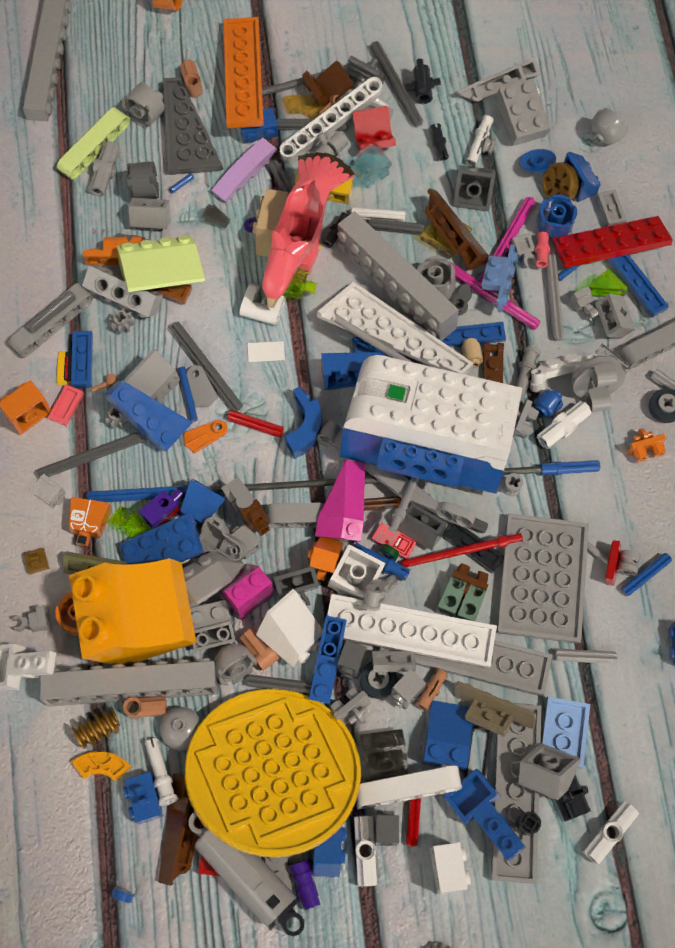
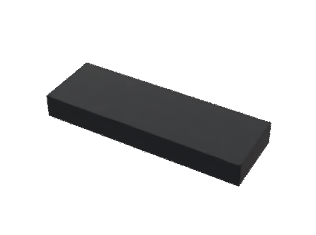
[444,524,504,574]

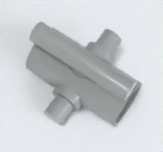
[313,131,349,159]

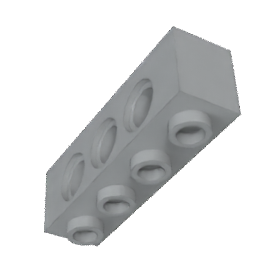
[82,264,163,318]

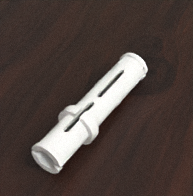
[465,115,494,167]

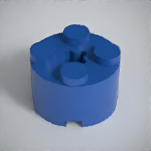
[536,194,577,238]

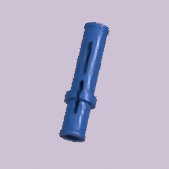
[353,542,411,581]

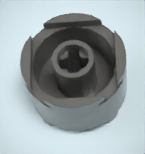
[127,161,159,199]

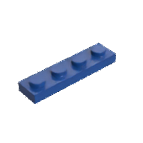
[608,254,669,318]

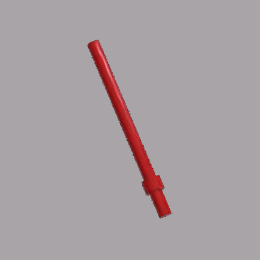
[402,533,523,568]

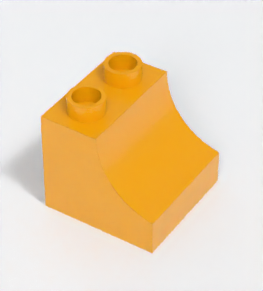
[69,558,197,666]

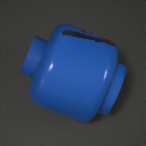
[534,389,563,418]

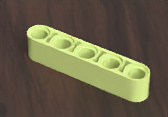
[57,107,130,180]

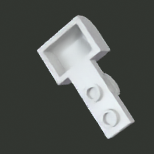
[0,644,56,691]

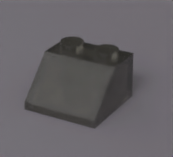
[360,729,408,783]

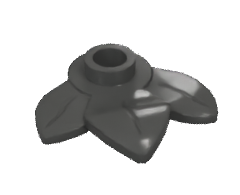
[448,283,472,316]

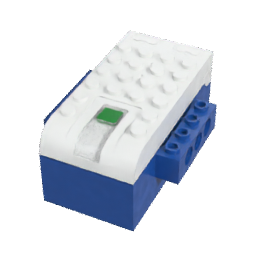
[339,355,522,494]

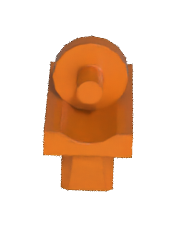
[627,428,666,463]

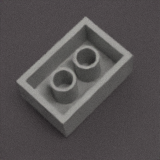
[495,78,551,146]

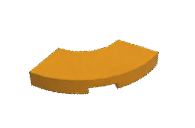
[71,751,132,781]

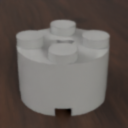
[122,82,165,127]
[417,256,456,299]

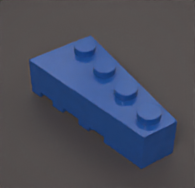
[321,352,389,391]
[103,381,193,451]
[313,826,347,878]

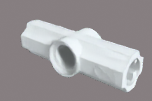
[537,401,592,449]
[583,801,639,865]
[354,816,377,887]

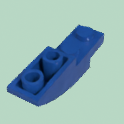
[309,615,347,704]

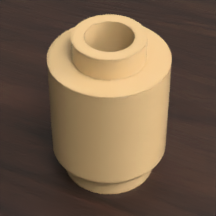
[461,338,483,368]

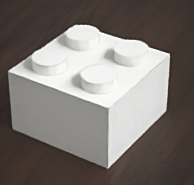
[328,545,386,600]
[430,842,470,895]

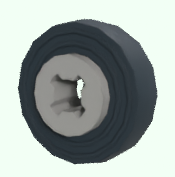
[648,388,675,423]
[359,662,397,699]

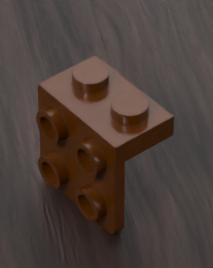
[302,61,354,106]

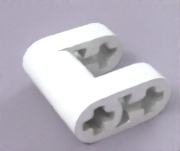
[240,283,287,325]

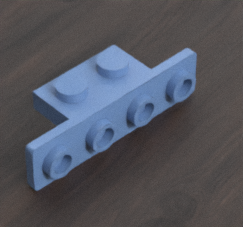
[482,244,518,312]

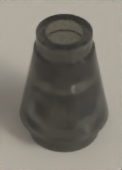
[202,204,231,228]

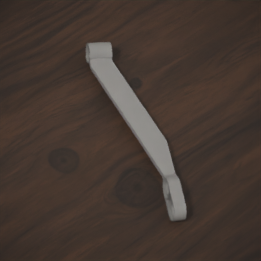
[317,420,476,528]

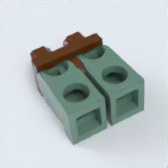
[436,563,489,621]

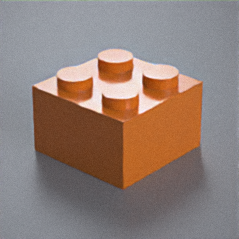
[0,380,51,435]

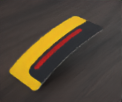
[57,351,72,385]

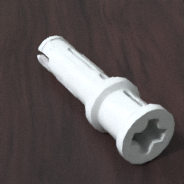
[144,738,178,806]

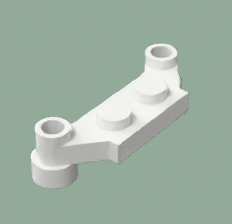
[530,354,597,392]

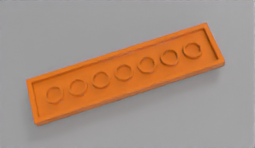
[224,17,264,128]

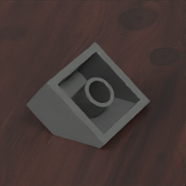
[453,165,495,211]

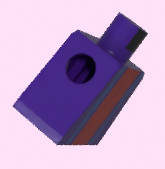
[139,489,185,529]

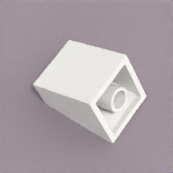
[256,589,323,668]

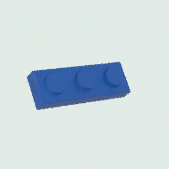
[71,331,93,388]

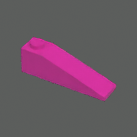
[315,460,365,543]

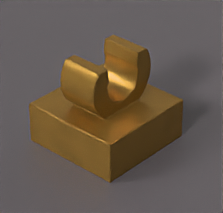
[24,548,50,575]

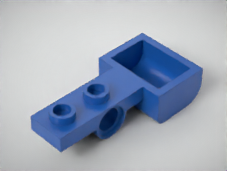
[444,768,526,861]

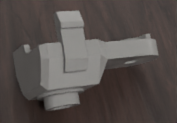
[199,515,247,561]

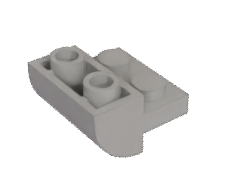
[190,599,236,652]

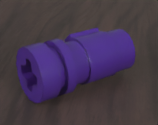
[288,859,321,910]

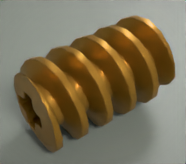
[72,706,120,749]

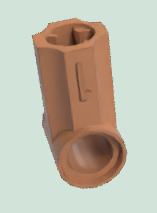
[180,59,203,98]
[240,627,280,671]
[123,696,167,720]

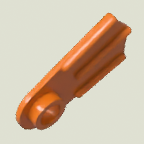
[183,420,228,454]

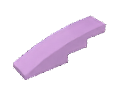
[212,138,277,202]

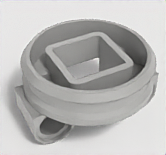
[570,356,625,412]

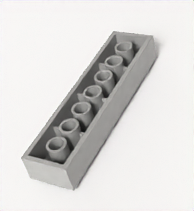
[337,211,459,341]
[40,658,219,707]

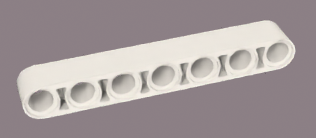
[280,77,382,164]

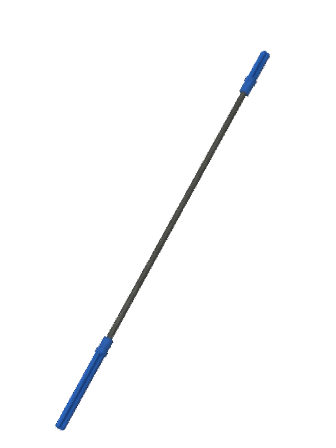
[87,460,601,502]

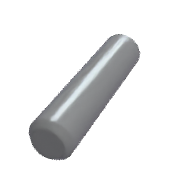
[587,542,609,565]

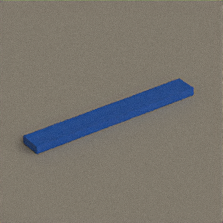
[352,322,506,353]

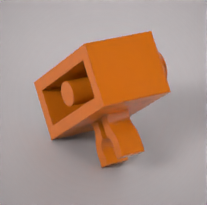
[308,537,344,581]

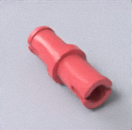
[535,232,550,268]

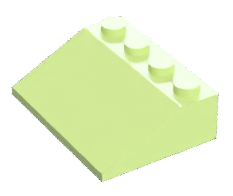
[117,235,205,292]

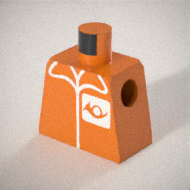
[69,497,112,547]

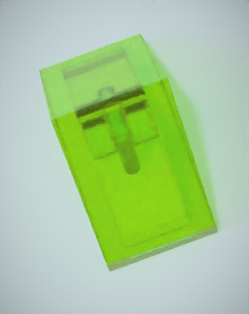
[589,269,627,297]
[108,506,152,539]

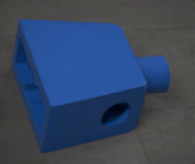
[180,478,226,526]

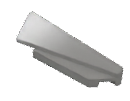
[455,57,541,102]

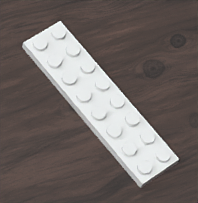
[327,594,497,668]

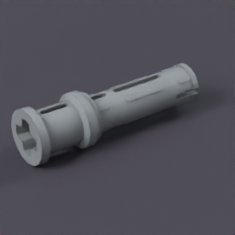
[516,346,541,405]

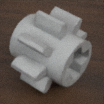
[109,309,134,334]
[105,404,129,429]

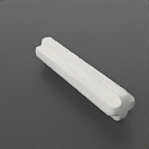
[351,207,405,222]

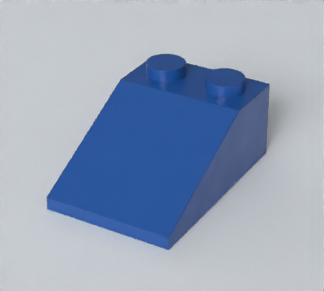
[422,700,472,771]

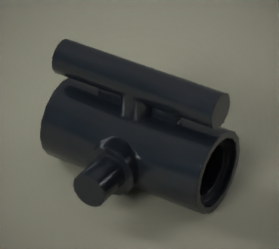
[405,58,441,104]
[555,775,591,822]

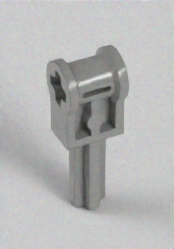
[361,575,398,611]

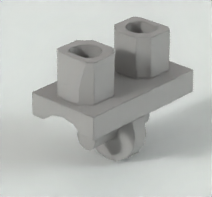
[513,399,539,438]
[330,687,371,725]

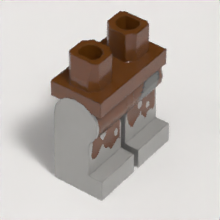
[221,477,270,536]

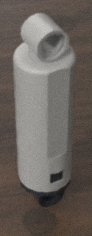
[189,812,305,937]

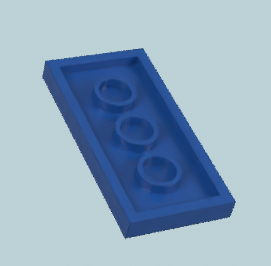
[120,513,204,565]

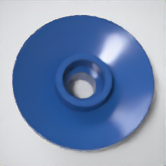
[520,149,556,173]

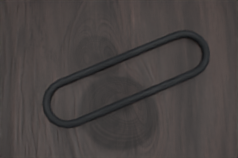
[463,725,491,780]

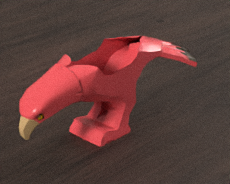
[262,152,355,308]

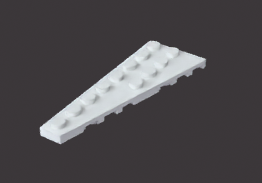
[317,282,474,375]

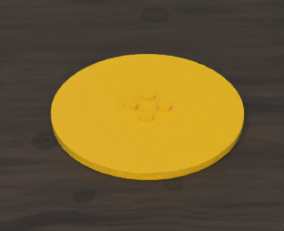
[185,689,361,857]

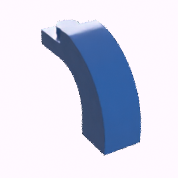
[285,386,322,459]

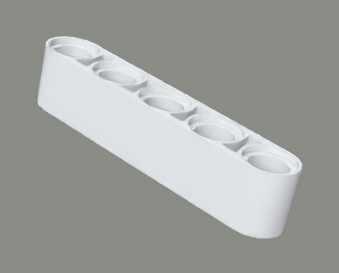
[356,766,462,809]

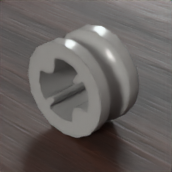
[482,137,496,155]

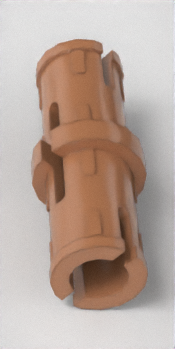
[416,668,448,711]

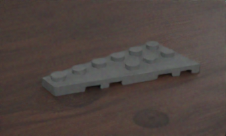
[163,77,223,174]

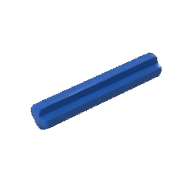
[621,553,672,596]

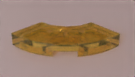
[283,95,325,119]

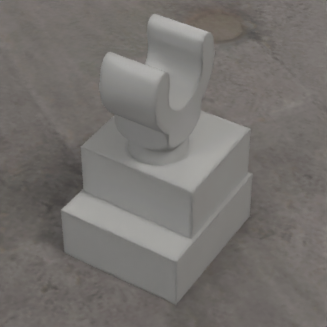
[569,286,599,321]
[13,605,51,632]

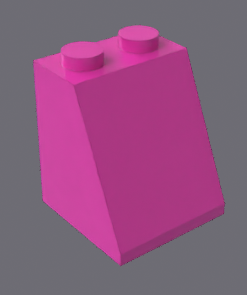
[219,563,274,620]

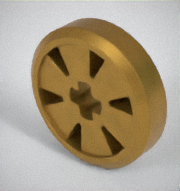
[542,163,578,200]

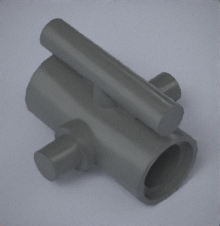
[347,55,386,90]

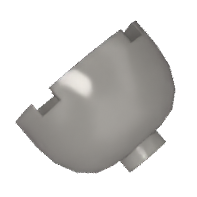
[591,108,628,144]
[214,644,257,685]
[160,707,202,751]

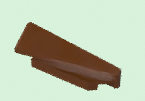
[425,188,489,270]
[158,773,201,886]

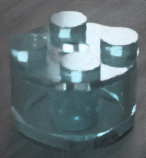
[349,144,392,188]

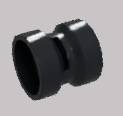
[516,811,541,836]

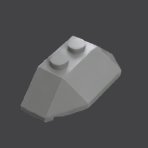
[183,552,245,608]

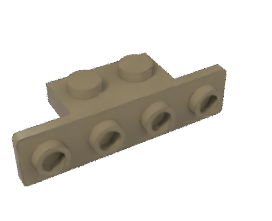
[455,681,536,737]

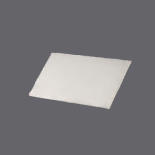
[248,341,285,362]

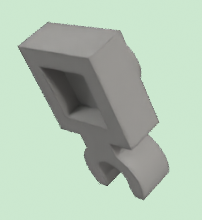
[510,233,537,269]

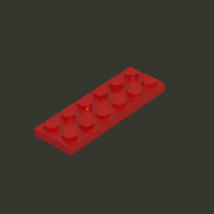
[552,216,673,268]

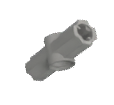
[89,141,120,196]

